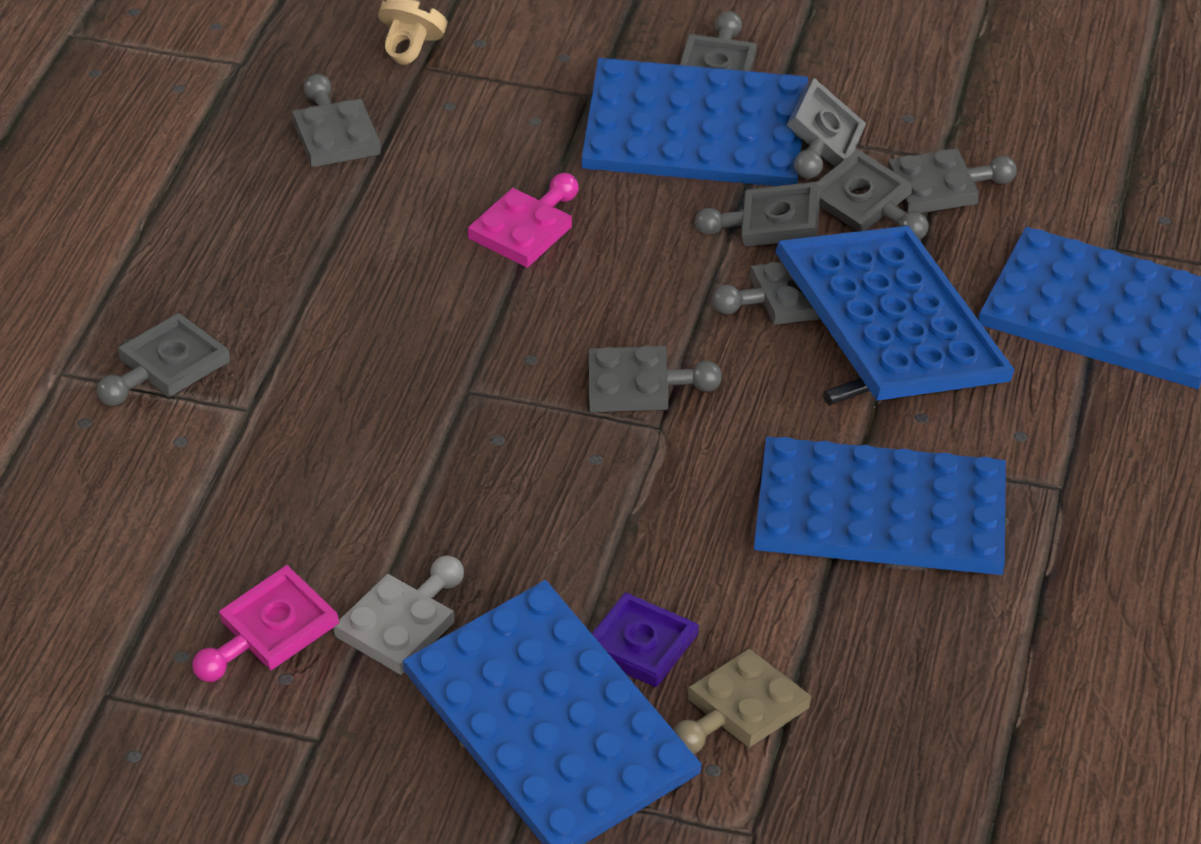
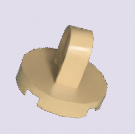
[378,0,448,64]

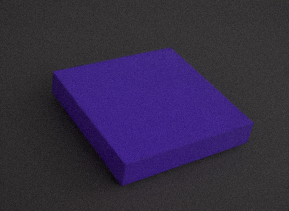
[591,592,699,688]

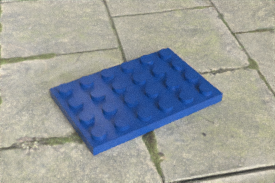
[582,58,808,186]
[775,226,1015,401]
[979,227,1201,390]
[754,437,1006,575]
[403,580,702,844]

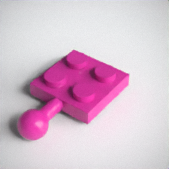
[468,173,579,268]
[192,565,339,682]

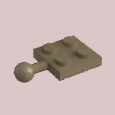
[673,649,811,754]

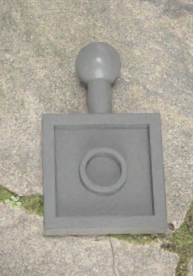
[334,555,464,675]

